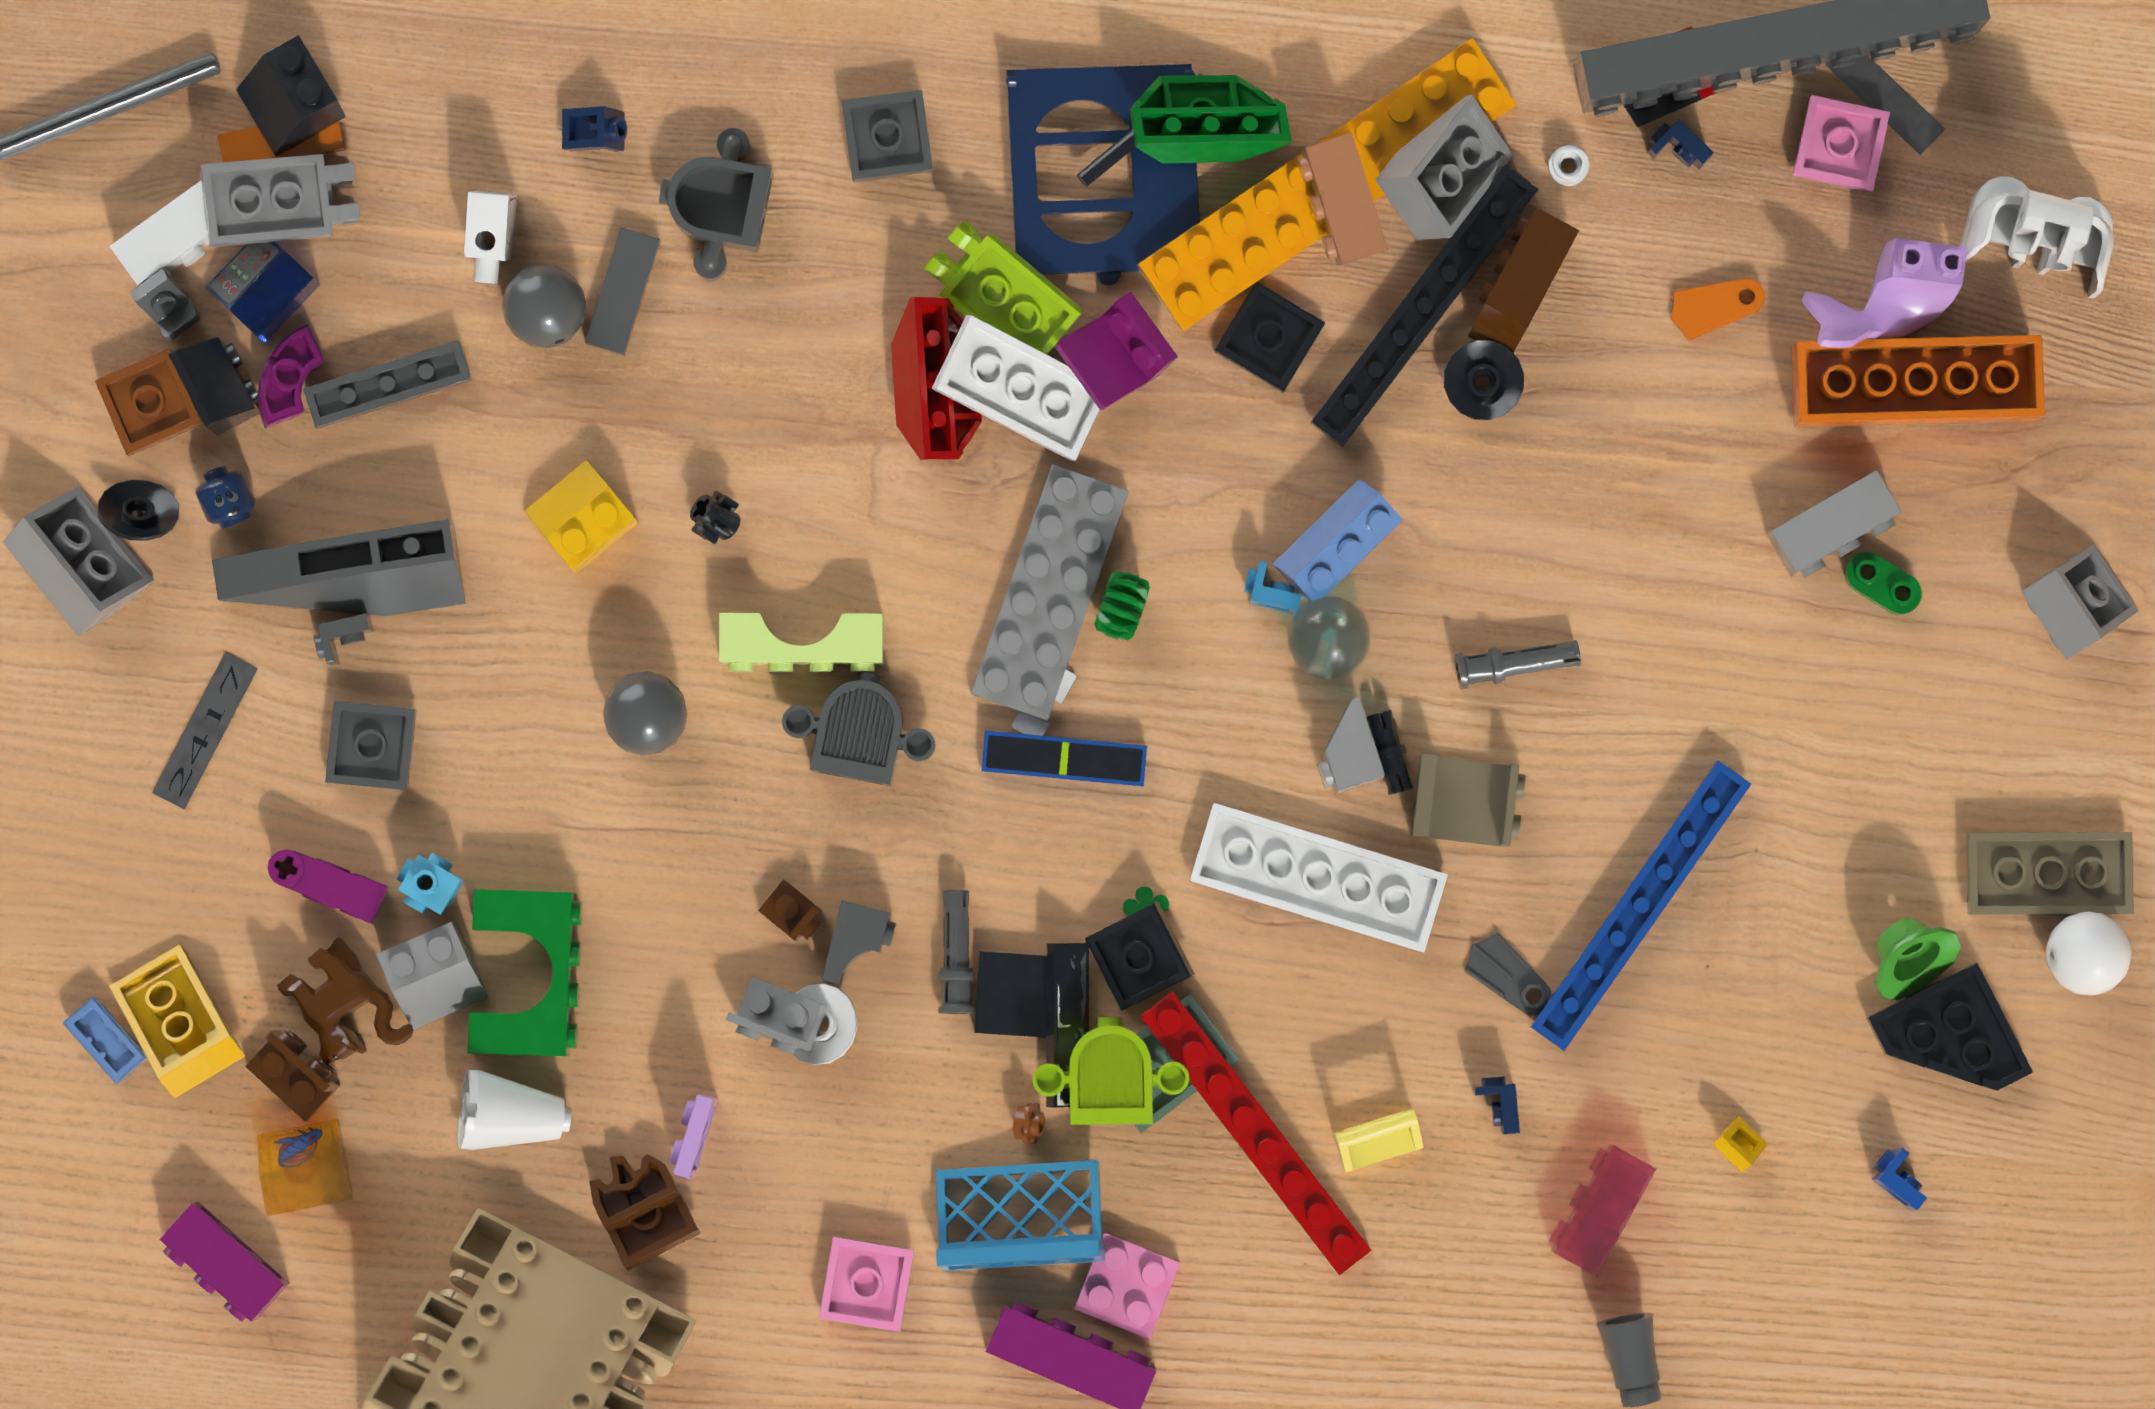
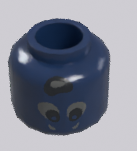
[195,465,256,529]

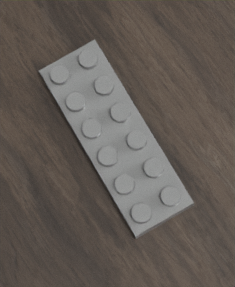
[971,464,1129,721]

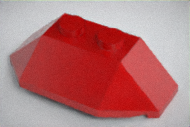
[891,297,982,460]

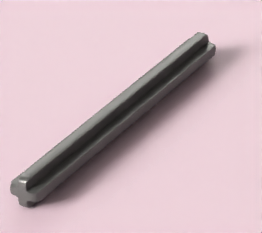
[0,52,221,160]

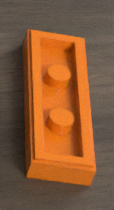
[217,121,346,162]

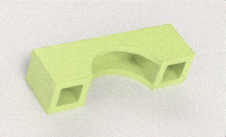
[719,613,884,673]

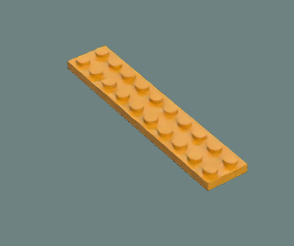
[1137,38,1517,332]

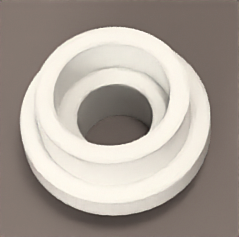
[1548,145,1589,186]

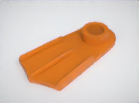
[1671,278,1765,341]

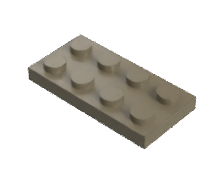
[1966,832,2134,915]

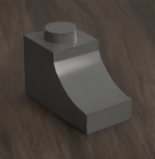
[822,900,896,984]

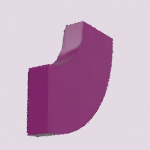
[258,325,324,428]

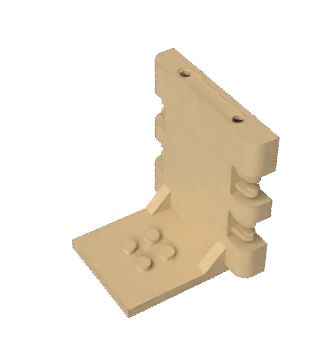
[362,1208,697,1409]

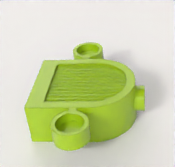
[1033,1017,1189,1125]

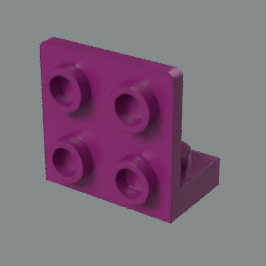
[1055,291,1178,410]

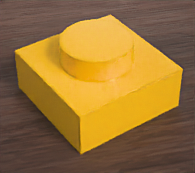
[1713,1116,1768,1173]

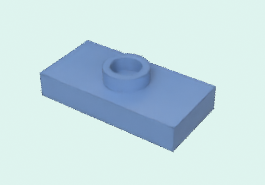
[63,996,148,1084]

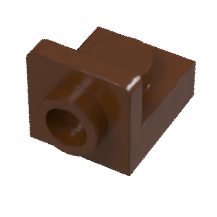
[758,879,822,942]

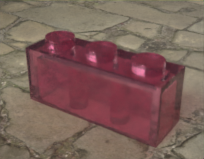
[1549,1144,1656,1277]

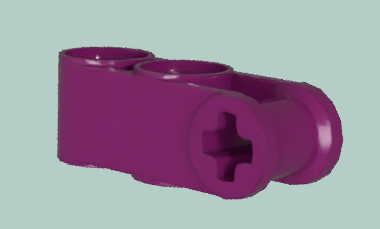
[267,849,389,924]

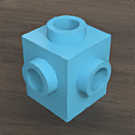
[397,853,465,916]

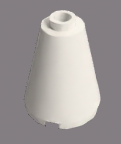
[457,1069,572,1151]

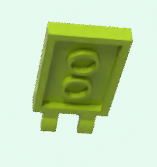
[923,220,1084,355]

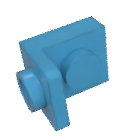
[1244,561,1302,615]

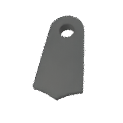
[1464,933,1552,1015]

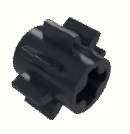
[690,490,740,544]

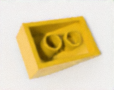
[109,944,245,1098]

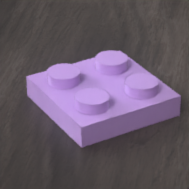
[669,1094,718,1179]

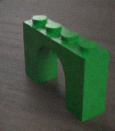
[467,889,582,1056]

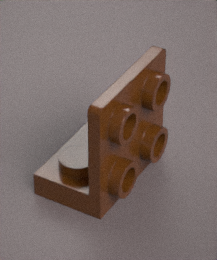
[245,1029,340,1122]

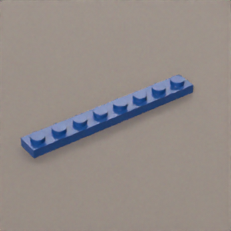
[1530,760,1751,1051]

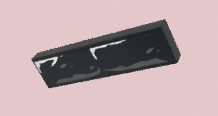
[1046,943,1089,1108]

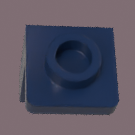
[562,106,627,152]
[1648,119,1714,169]
[1473,1076,1520,1134]

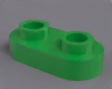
[1844,552,1922,615]

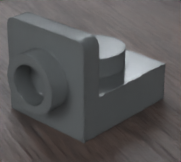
[130,268,200,341]
[314,613,374,666]

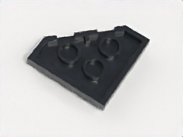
[1866,963,2033,1091]

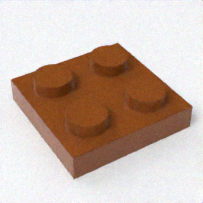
[95,348,203,456]

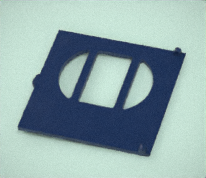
[1006,64,1200,286]

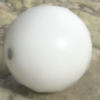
[2046,912,2132,996]

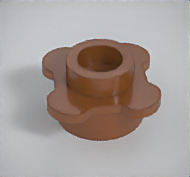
[1013,1103,1045,1144]

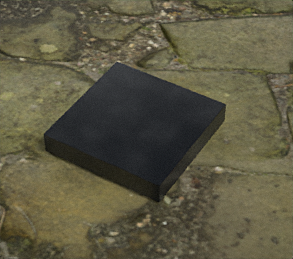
[1214,282,1325,393]
[1085,901,1195,1011]
[974,951,1047,1038]

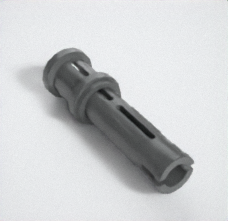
[1455,640,1581,690]
[938,890,975,1014]

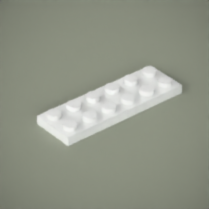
[1190,803,1448,953]

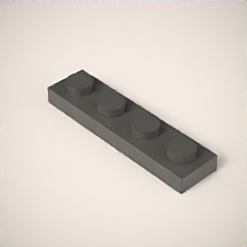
[303,340,472,429]

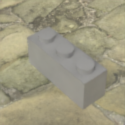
[1767,470,1901,578]

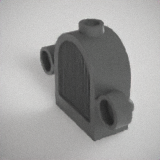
[659,128,774,281]
[782,672,936,787]

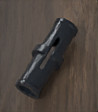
[1367,710,1413,795]

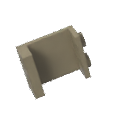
[1410,753,1525,847]

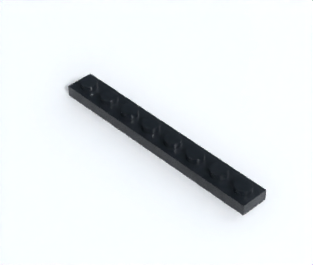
[1310,165,1538,448]

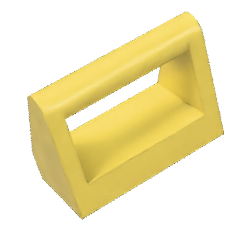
[1333,1108,1424,1172]

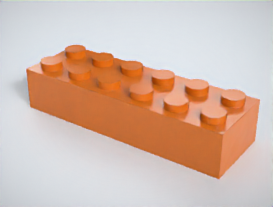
[1791,335,2045,428]

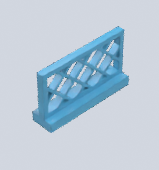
[936,1160,1106,1271]

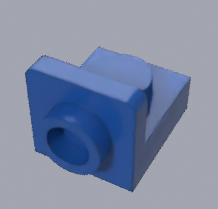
[1872,1148,1927,1211]

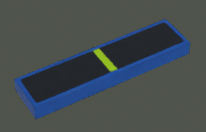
[981,730,1147,786]

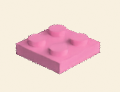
[1792,95,1890,193]
[1074,1232,1180,1339]
[819,1236,914,1332]

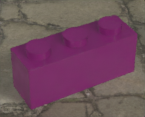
[159,1202,289,1322]

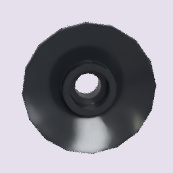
[1444,340,1524,420]
[98,480,179,541]

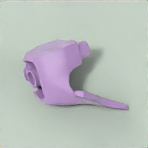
[1802,238,1967,348]

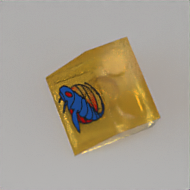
[258,1119,354,1216]

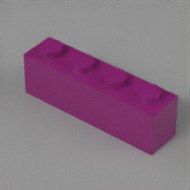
[986,1301,1157,1409]

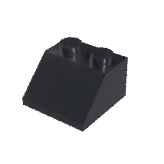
[236,35,346,157]
[168,337,260,435]

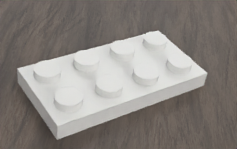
[932,315,1099,461]

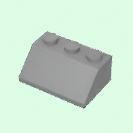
[3,486,154,636]

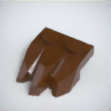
[589,1154,701,1271]

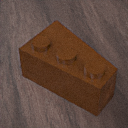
[1468,207,1579,353]

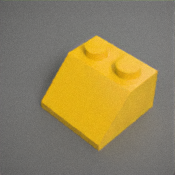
[524,460,639,574]

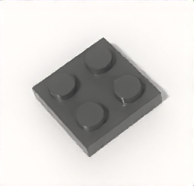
[842,90,933,182]
[325,701,417,791]

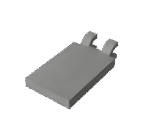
[200,154,360,247]

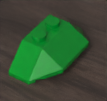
[1130,75,1292,164]

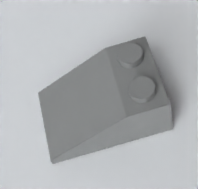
[1375,95,1513,240]

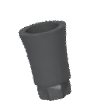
[1597,1312,1661,1407]

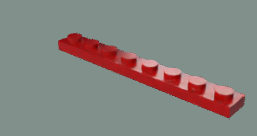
[1140,991,1372,1276]

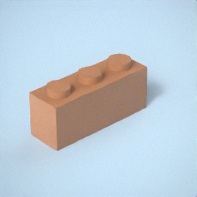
[1297,133,1389,266]

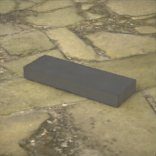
[585,227,661,356]

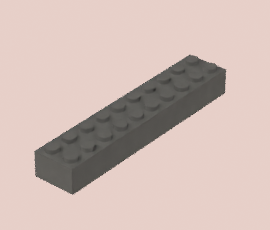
[1573,0,1990,117]

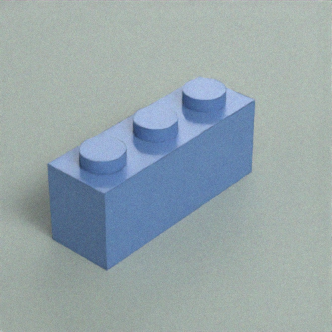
[1273,479,1403,605]

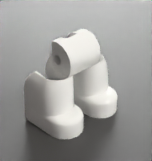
[1960,176,2114,299]

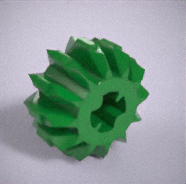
[1094,570,1150,641]

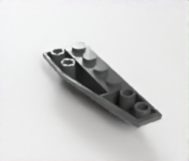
[212,519,466,616]

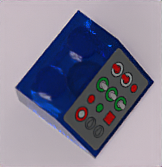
[205,242,320,343]

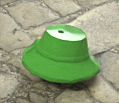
[1875,918,1961,1001]

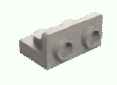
[726,977,827,1054]

